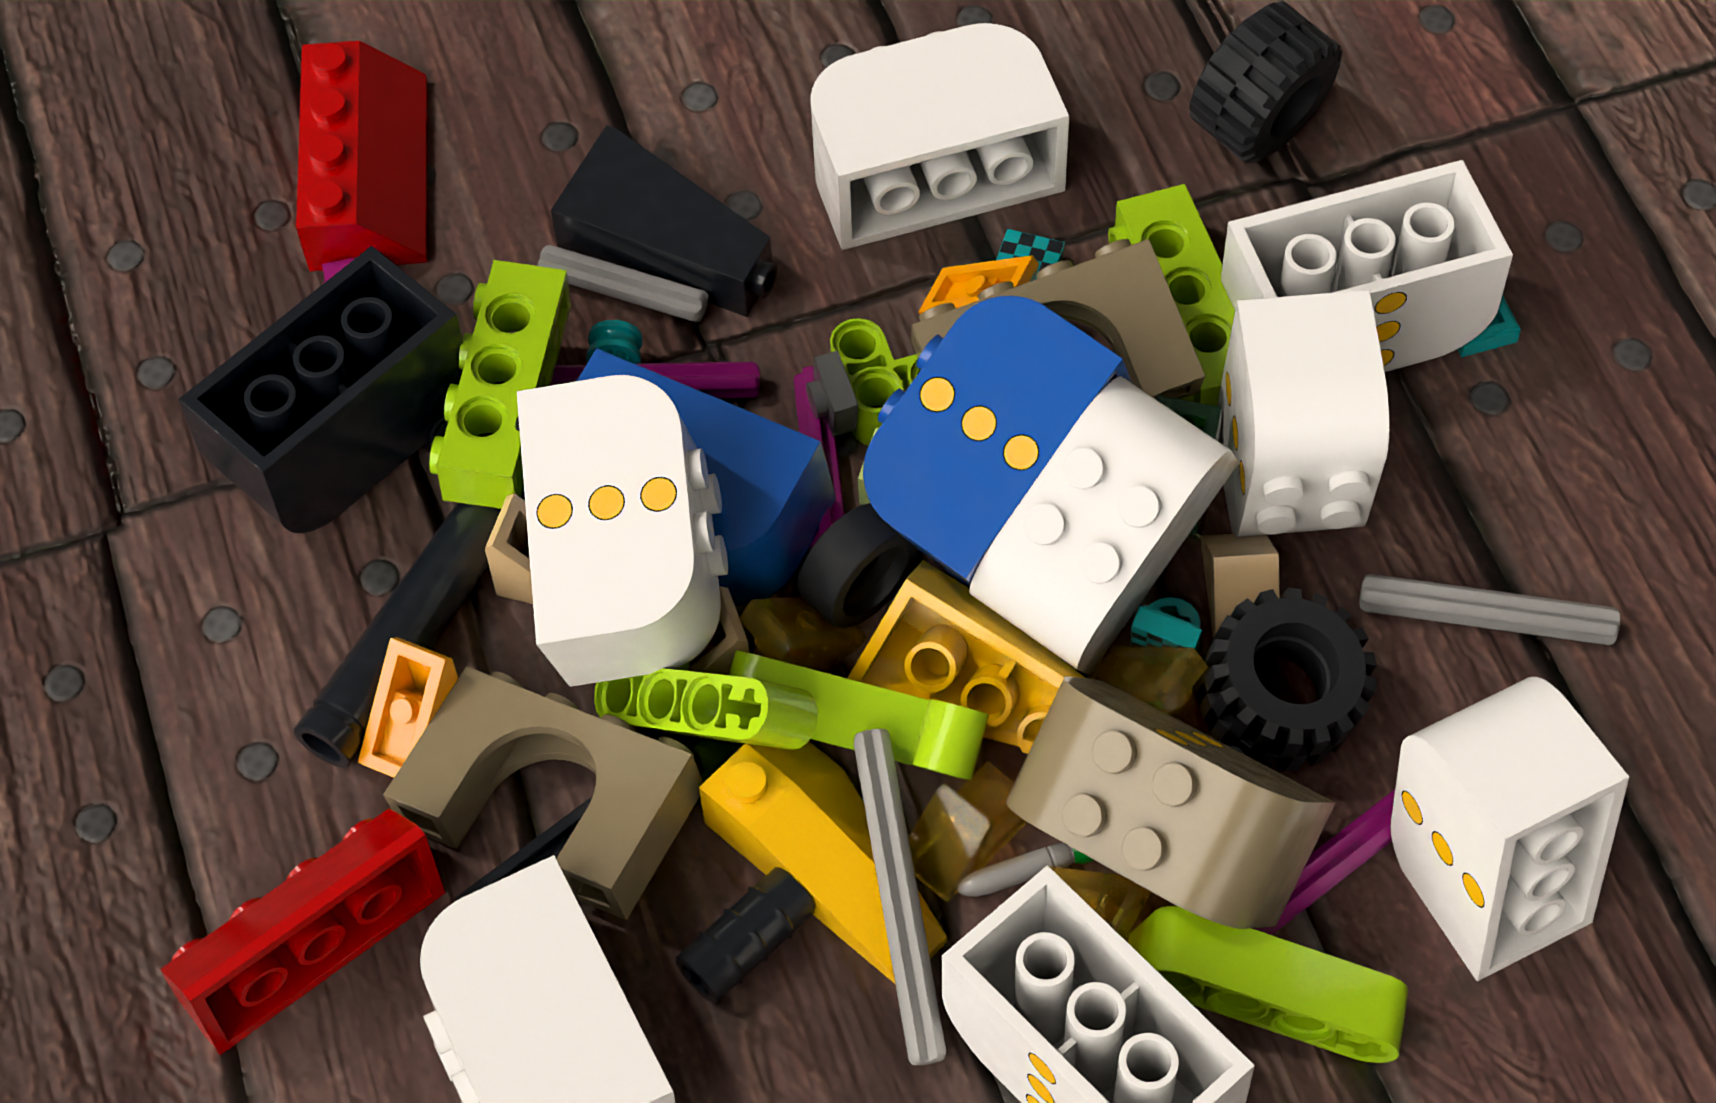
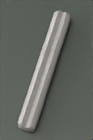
[1359,574,1620,645]

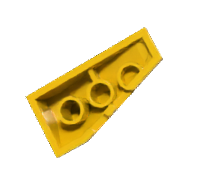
[847,560,1085,754]
[699,741,947,985]

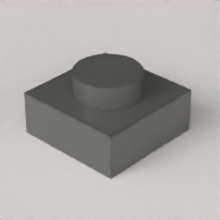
[806,351,858,437]

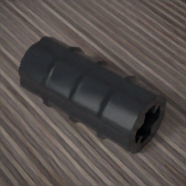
[675,867,815,1004]

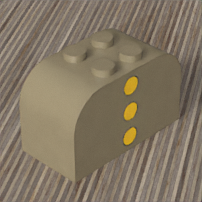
[1006,676,1335,929]

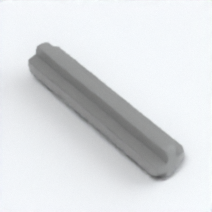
[537,245,709,322]

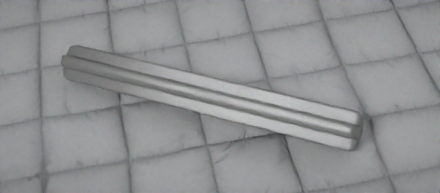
[854,729,946,1065]

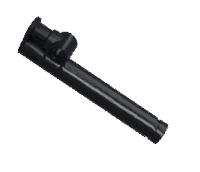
[294,382,525,768]

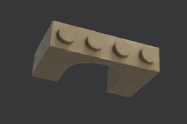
[911,239,1205,405]
[383,666,703,920]

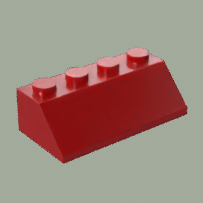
[296,40,428,272]
[160,808,445,1055]

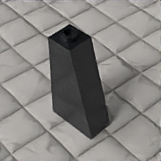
[551,125,777,317]

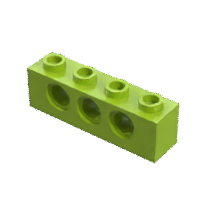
[1108,184,1235,425]
[429,260,571,509]

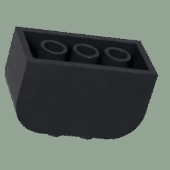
[178,245,463,533]

